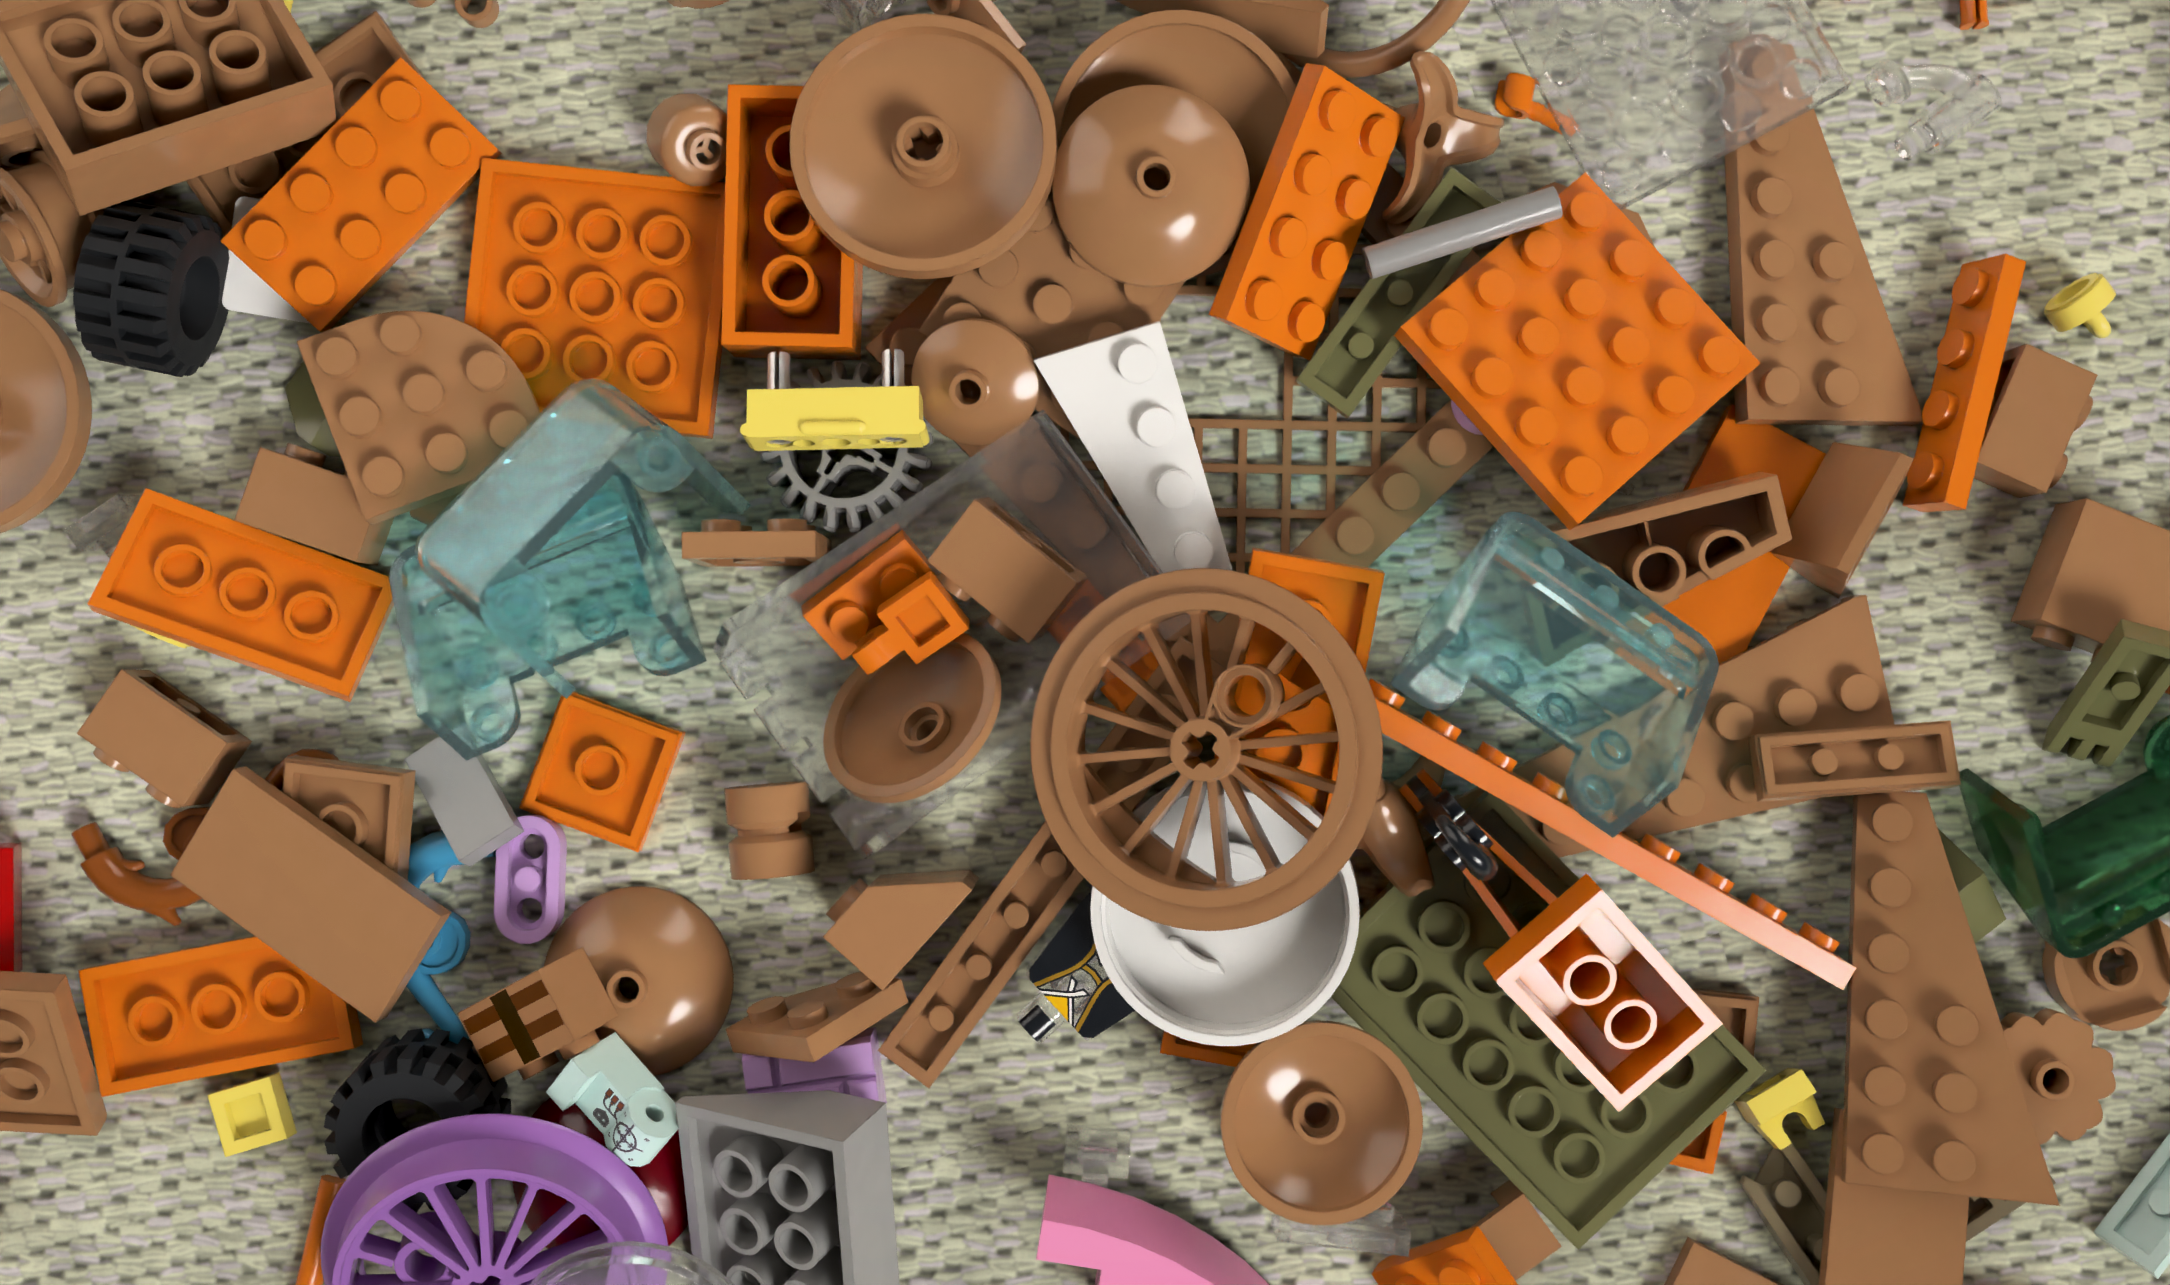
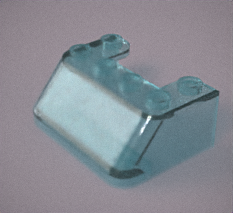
[389,468,707,761]
[1390,512,1719,838]

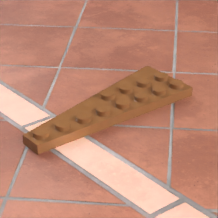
[1419,595,1894,858]

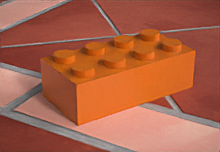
[721,84,863,360]

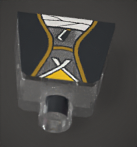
[1015,886,1135,1044]

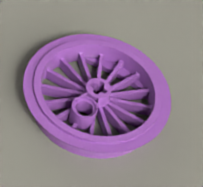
[321,1114,669,1285]

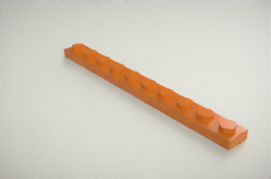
[1280,651,1856,990]

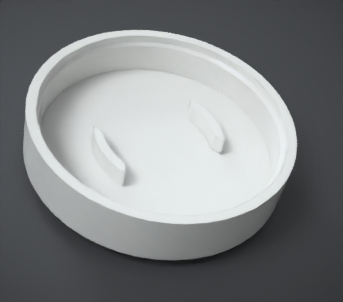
[1090,778,1360,1046]

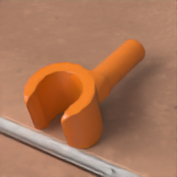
[1495,73,1579,139]

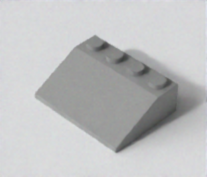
[675,1090,900,1285]

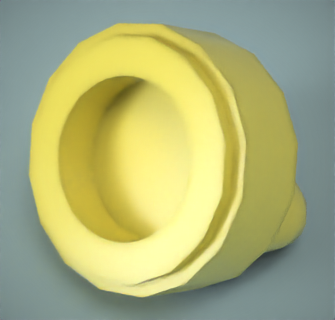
[2044,273,2116,338]

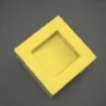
[207,1072,297,1157]

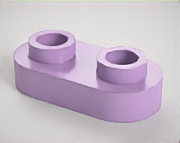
[494,814,567,944]

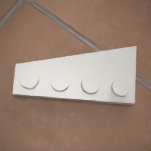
[1034,321,1233,573]

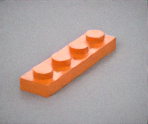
[1902,254,2027,512]

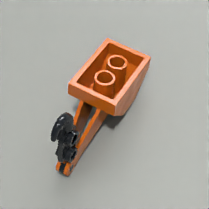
[1398,768,1723,1112]

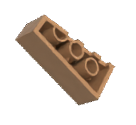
[1505,472,1792,667]

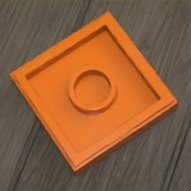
[519,689,686,852]

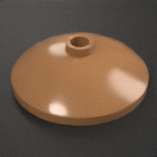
[1052,85,1250,287]
[823,633,1002,803]
[544,886,734,1076]
[1220,1020,1423,1226]

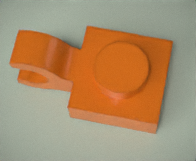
[852,570,970,675]

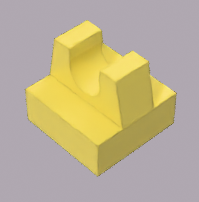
[1734,1068,1825,1150]

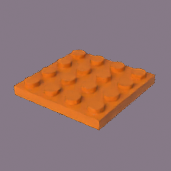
[464,158,725,439]
[1394,172,1760,531]

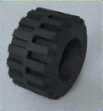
[73,200,229,377]
[324,1028,511,1213]

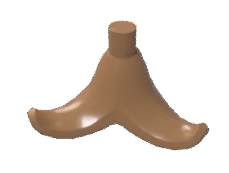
[1382,51,1504,225]
[1356,755,1445,897]

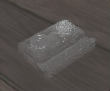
[1269,1202,1411,1257]

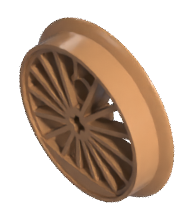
[1030,568,1383,931]

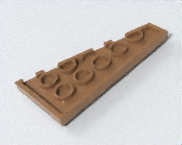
[1720,43,1923,426]
[1842,791,2060,1206]

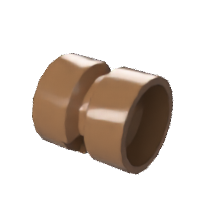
[724,781,815,880]

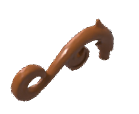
[71,749,340,926]

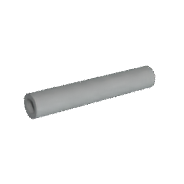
[1362,186,1563,279]

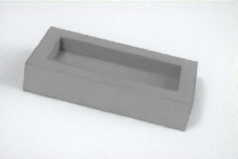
[404,724,524,867]

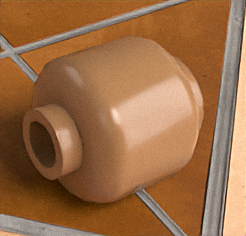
[646,94,727,186]

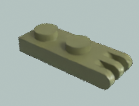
[2042,619,2170,767]

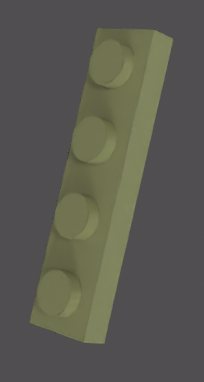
[1295,167,1501,419]

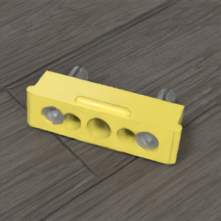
[740,349,930,451]

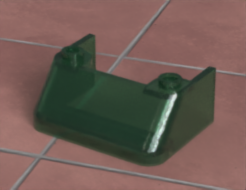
[1959,715,2170,958]

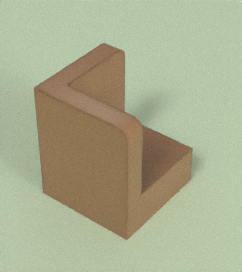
[1468,1180,1562,1280]

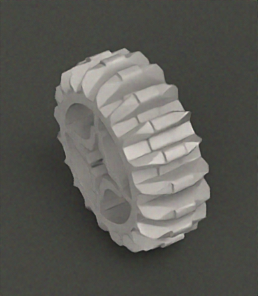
[760,361,934,534]

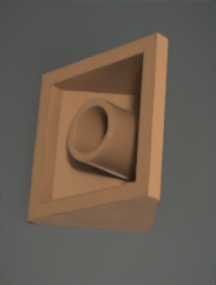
[1771,442,1914,599]

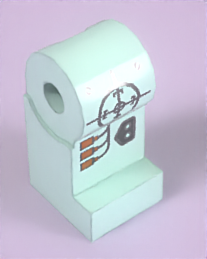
[546,1032,679,1167]

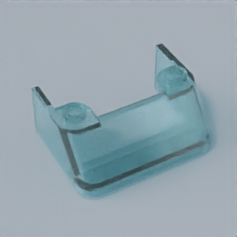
[415,379,751,699]

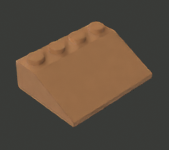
[0,0,337,216]

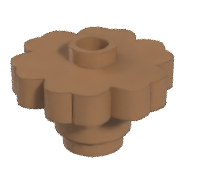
[2001,1008,2116,1145]

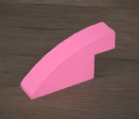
[1036,1174,1269,1285]

